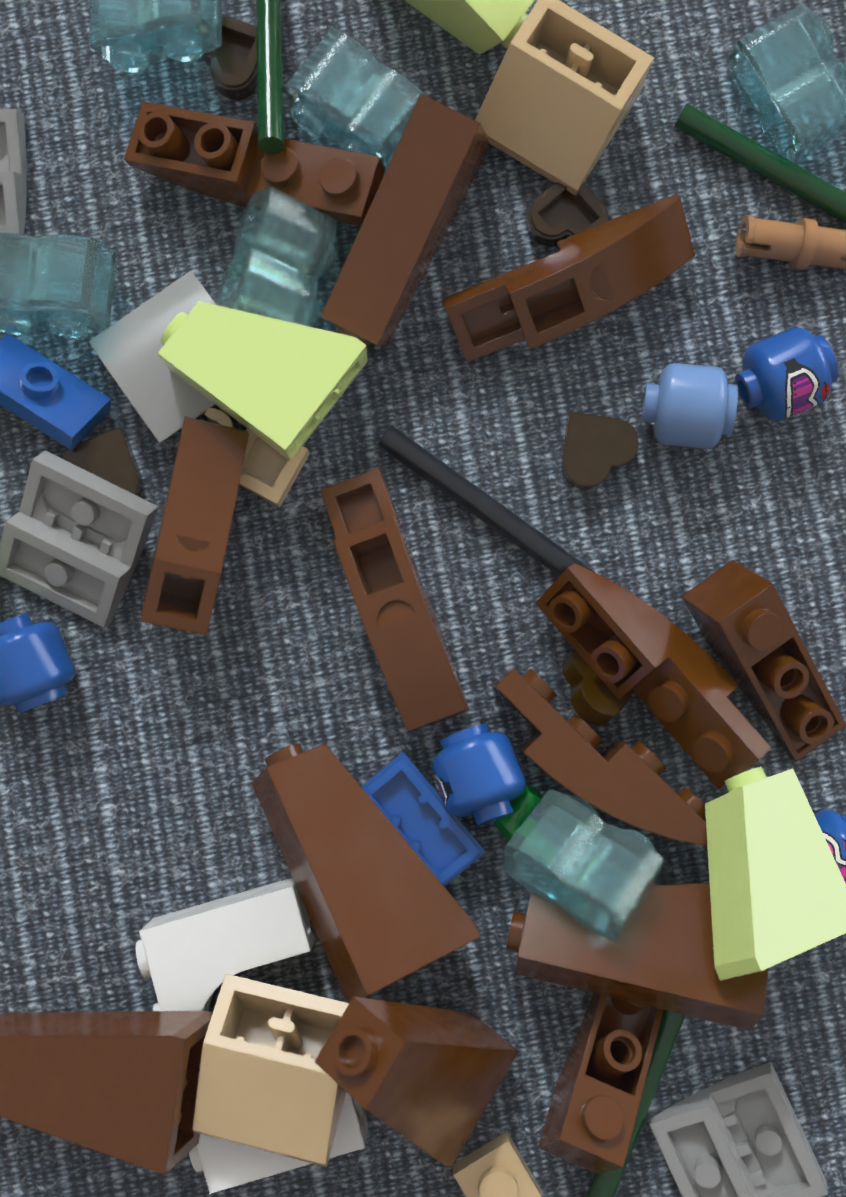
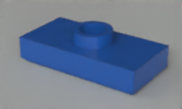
[0,333,111,450]
[361,751,485,887]

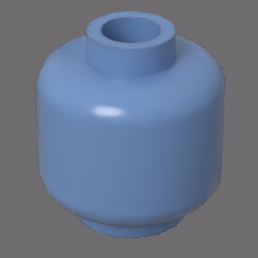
[642,363,738,449]

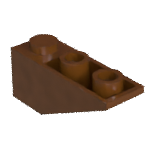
[140,416,249,635]
[681,560,846,762]
[538,993,663,1174]

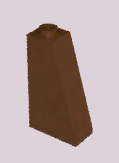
[321,94,490,350]
[251,743,481,1002]
[506,883,769,1030]
[314,997,519,1167]
[0,1011,213,1175]

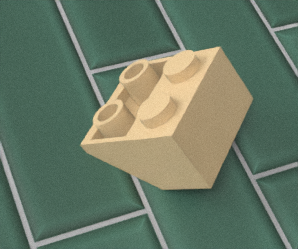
[475,0,654,196]
[192,974,349,1167]

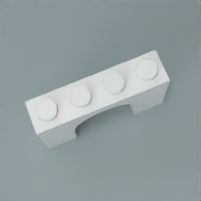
[136,878,368,1194]

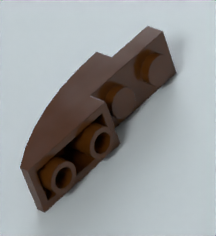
[124,101,386,226]
[443,194,695,362]
[320,467,470,733]
[535,563,771,789]
[492,668,707,846]

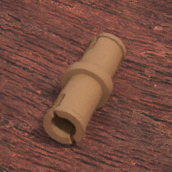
[735,215,846,270]

